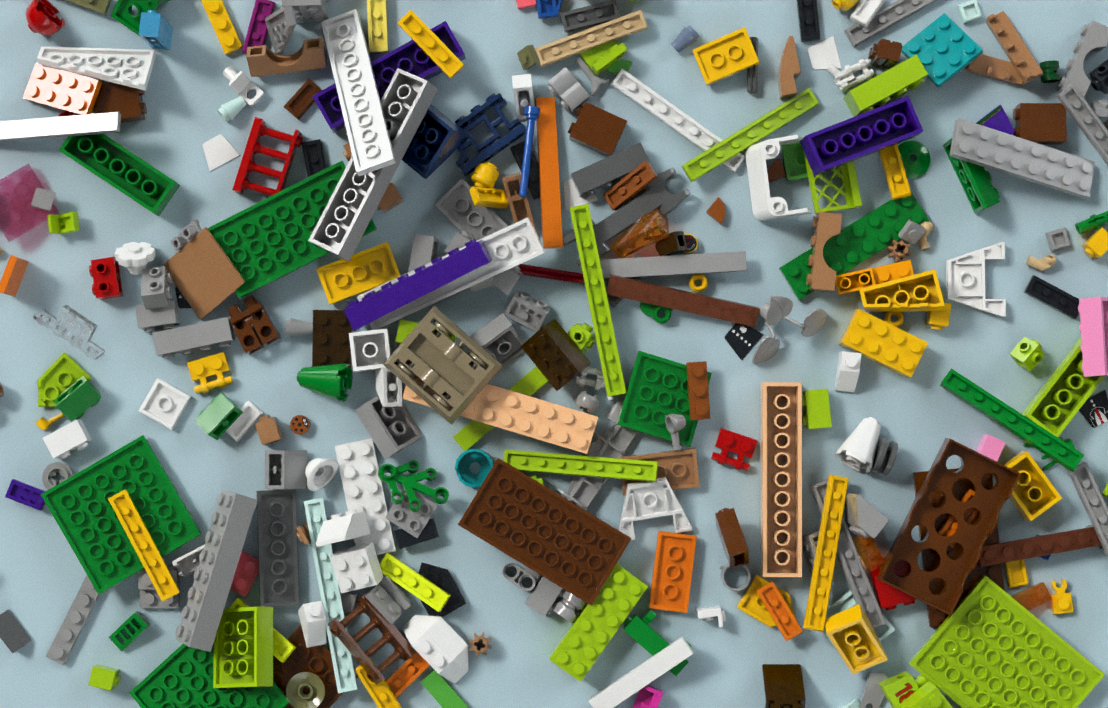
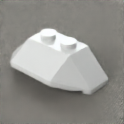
[401,614,469,684]

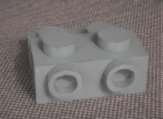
[138,565,180,608]

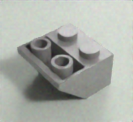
[265,450,307,489]

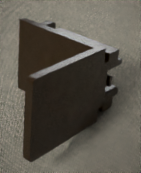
[762,664,806,708]

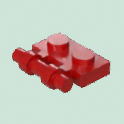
[711,428,758,471]

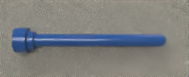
[519,106,540,198]

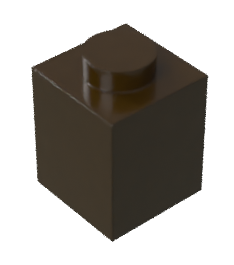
[655,231,688,256]

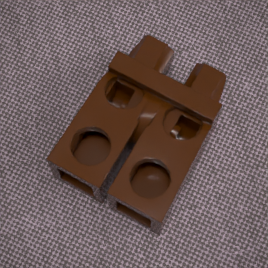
[228,296,281,355]

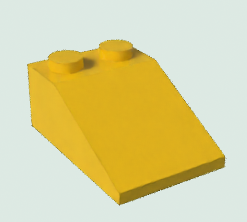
[825,604,888,674]

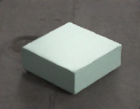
[957,0,982,24]

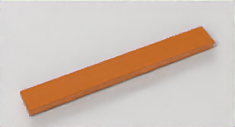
[535,97,563,249]

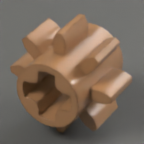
[887,239,911,263]
[468,632,492,656]

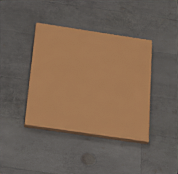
[163,227,246,320]

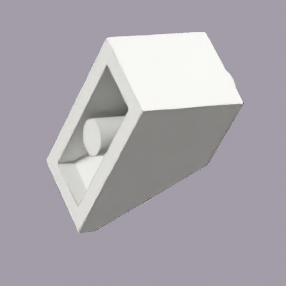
[512,74,535,120]
[835,351,862,392]
[375,368,402,407]
[298,601,326,648]

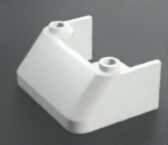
[745,135,812,221]

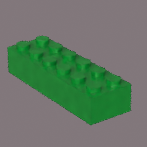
[59,134,180,216]

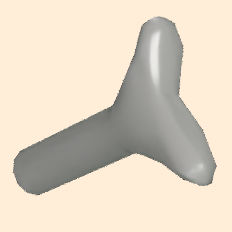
[576,57,610,96]

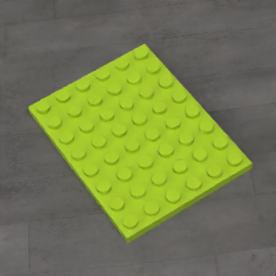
[909,574,1105,708]

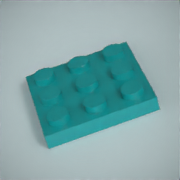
[901,13,983,89]

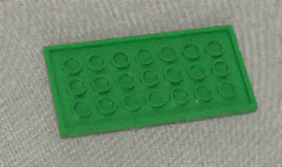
[208,161,377,298]

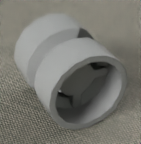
[553,591,587,624]

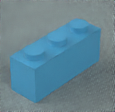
[139,10,173,50]

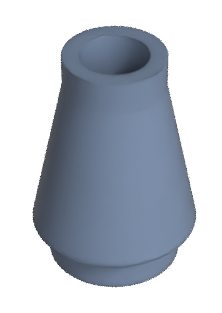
[671,25,699,52]

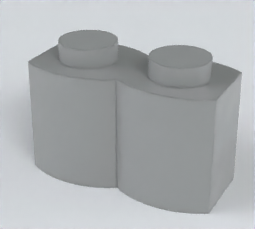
[548,67,590,113]

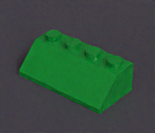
[943,138,1000,214]

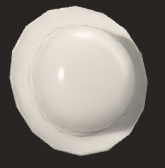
[305,458,338,491]

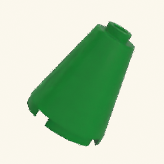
[297,363,353,402]

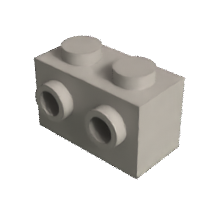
[141,266,172,310]

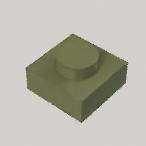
[517,44,540,70]

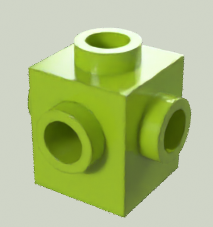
[568,323,596,354]
[1010,337,1045,372]

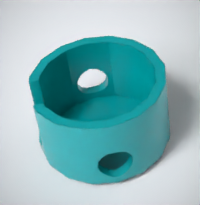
[455,449,494,487]

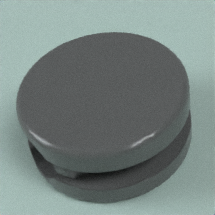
[871,438,898,476]

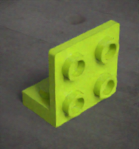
[580,40,627,76]

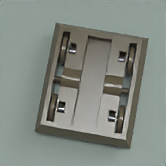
[383,306,503,425]

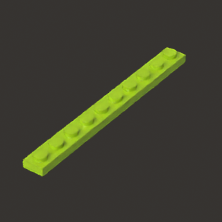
[570,204,626,397]

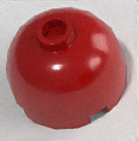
[26,0,65,36]

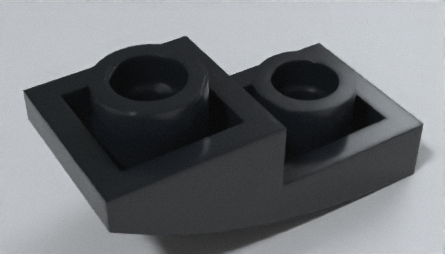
[394,518,439,549]

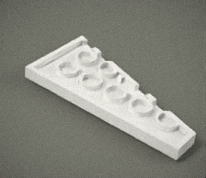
[37,47,156,91]

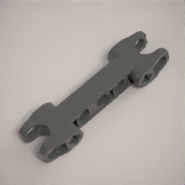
[563,168,690,267]

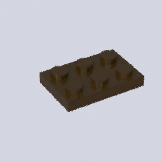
[312,310,352,368]

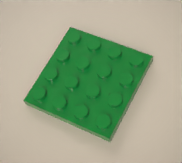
[616,351,712,447]

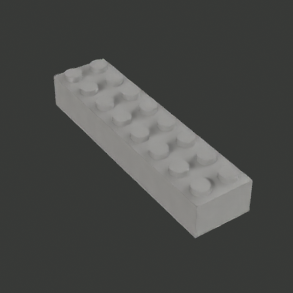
[176,489,257,652]

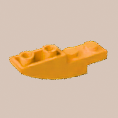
[835,260,914,295]

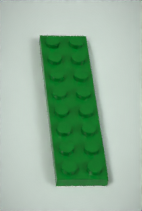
[779,192,929,300]

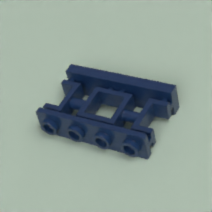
[455,93,526,177]

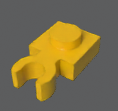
[1050,579,1074,614]

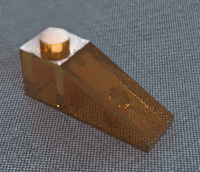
[610,209,669,258]

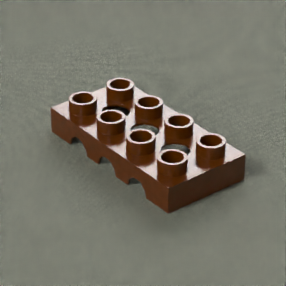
[876,438,1021,616]

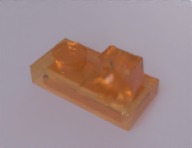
[852,536,884,572]
[1011,582,1051,610]

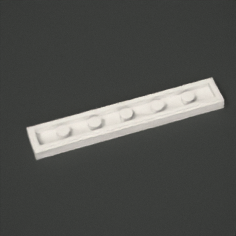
[588,636,694,708]

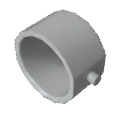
[720,563,752,591]

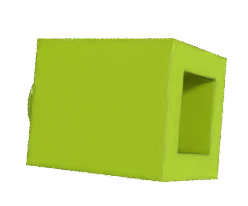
[88,664,121,691]

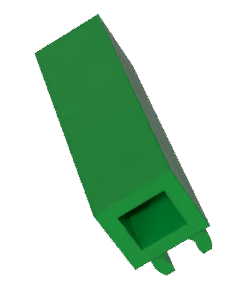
[623,609,691,676]

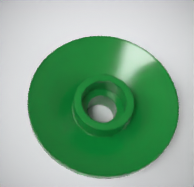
[898,141,930,179]

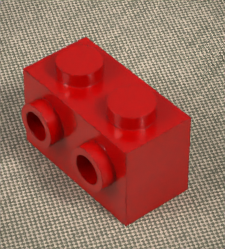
[89,257,123,300]

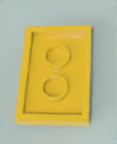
[692,27,760,86]

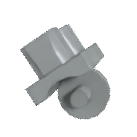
[171,219,203,250]

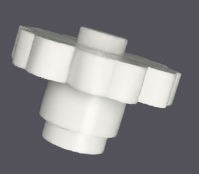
[115,242,155,275]

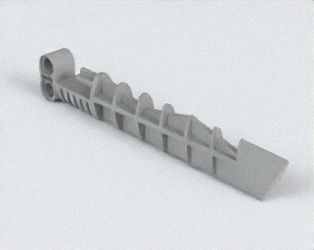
[502,387,639,591]

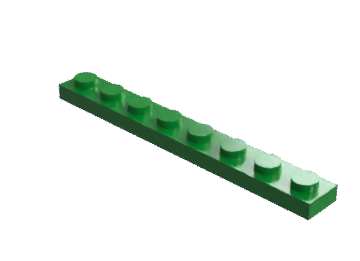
[940,368,1084,472]

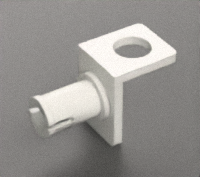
[223,66,264,106]

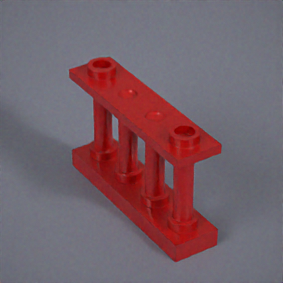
[232,117,303,196]

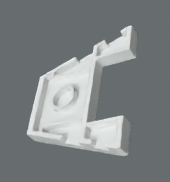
[946,242,1006,317]
[619,477,692,541]

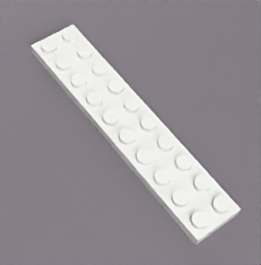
[321,9,396,176]
[357,217,545,330]

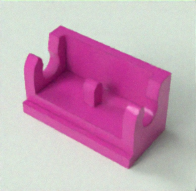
[632,685,663,708]

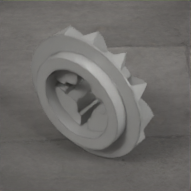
[42,462,73,490]

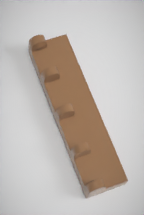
[986,11,1043,84]
[963,54,1025,86]

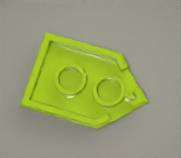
[37,352,92,407]

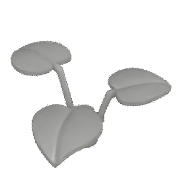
[752,296,827,364]

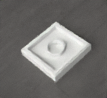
[138,378,192,430]

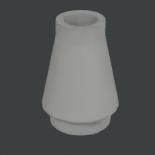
[285,318,313,337]

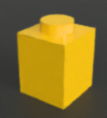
[1081,227,1108,259]
[925,303,951,330]

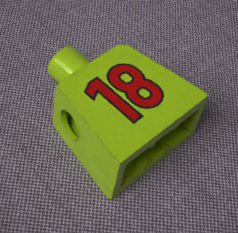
[878,671,928,708]

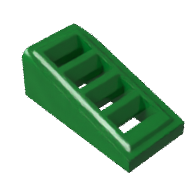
[109,611,151,652]

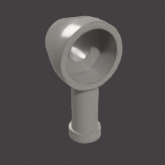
[665,414,686,451]

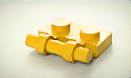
[187,352,233,394]

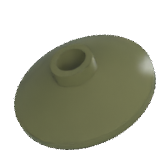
[286,672,325,708]

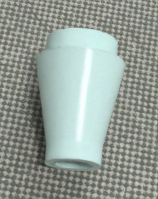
[217,96,247,122]

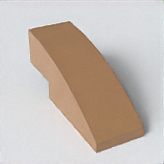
[778,36,801,99]
[502,172,536,231]

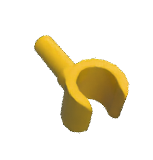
[36,413,64,430]

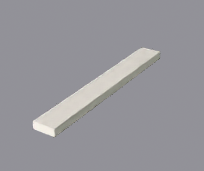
[611,69,745,173]

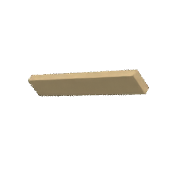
[535,10,648,68]

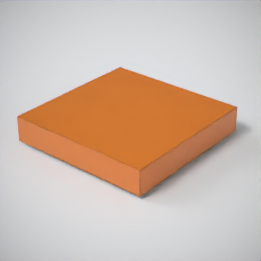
[0,255,29,297]

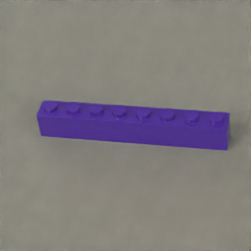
[344,239,492,331]

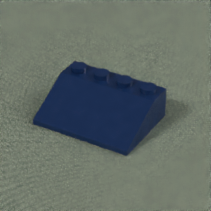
[402,104,467,179]

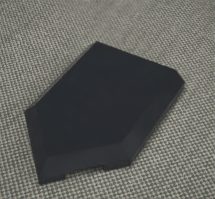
[419,562,467,617]

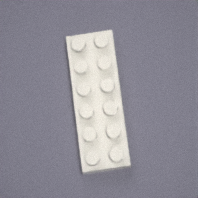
[335,438,396,555]

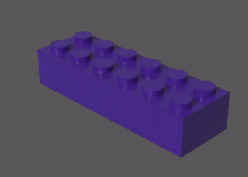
[800,96,923,176]

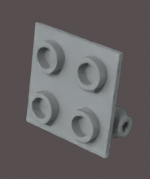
[385,488,438,538]

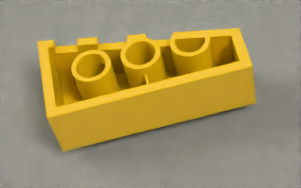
[859,269,947,312]

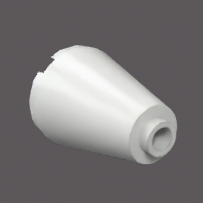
[835,417,881,473]

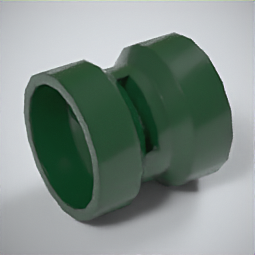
[1040,60,1060,83]

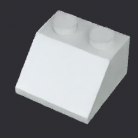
[316,509,370,547]

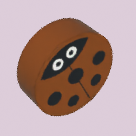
[290,415,310,434]

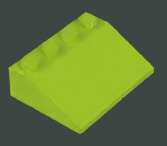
[213,606,273,688]

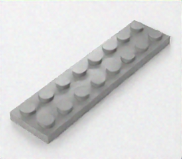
[949,118,1095,199]

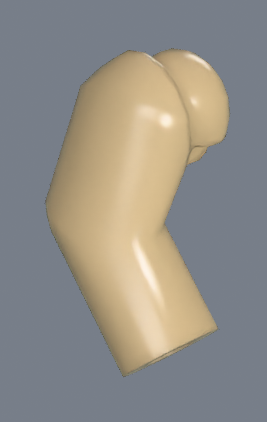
[918,222,933,250]
[1026,254,1056,271]

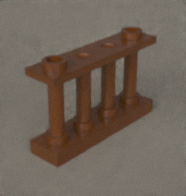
[327,592,416,685]

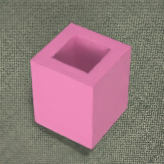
[976,434,1006,461]

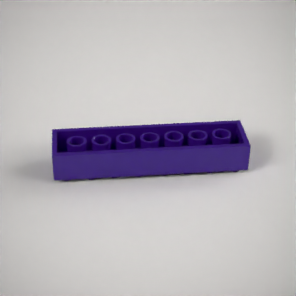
[312,21,466,133]

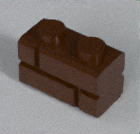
[868,39,903,69]

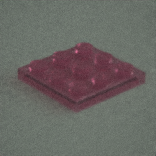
[0,164,60,242]

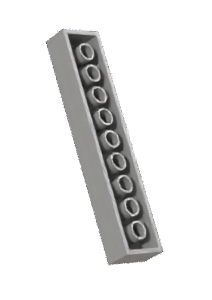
[308,68,438,261]

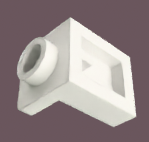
[696,606,726,627]

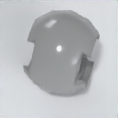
[576,391,600,414]

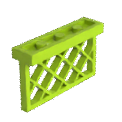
[803,151,862,214]

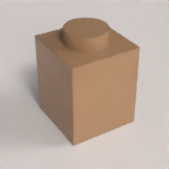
[255,415,283,445]

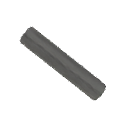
[747,37,758,93]

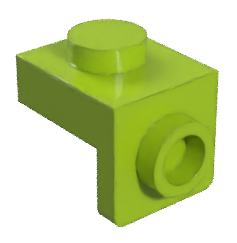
[47,212,80,235]

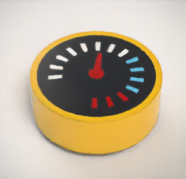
[682,234,698,254]

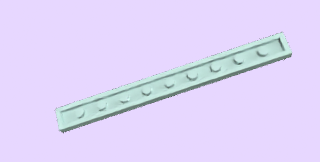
[304,498,358,693]

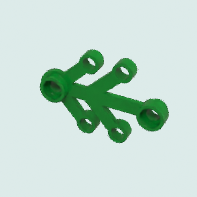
[378,460,449,512]

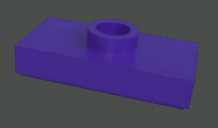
[5,479,46,511]

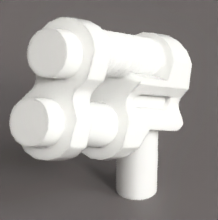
[827,59,875,92]
[575,366,615,400]

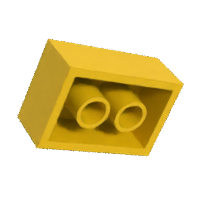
[992,451,1062,521]

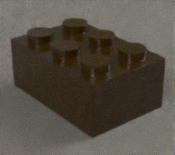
[521,319,591,391]

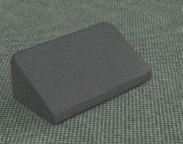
[0,609,31,653]

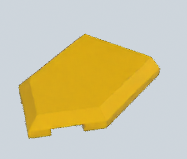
[737,575,796,627]

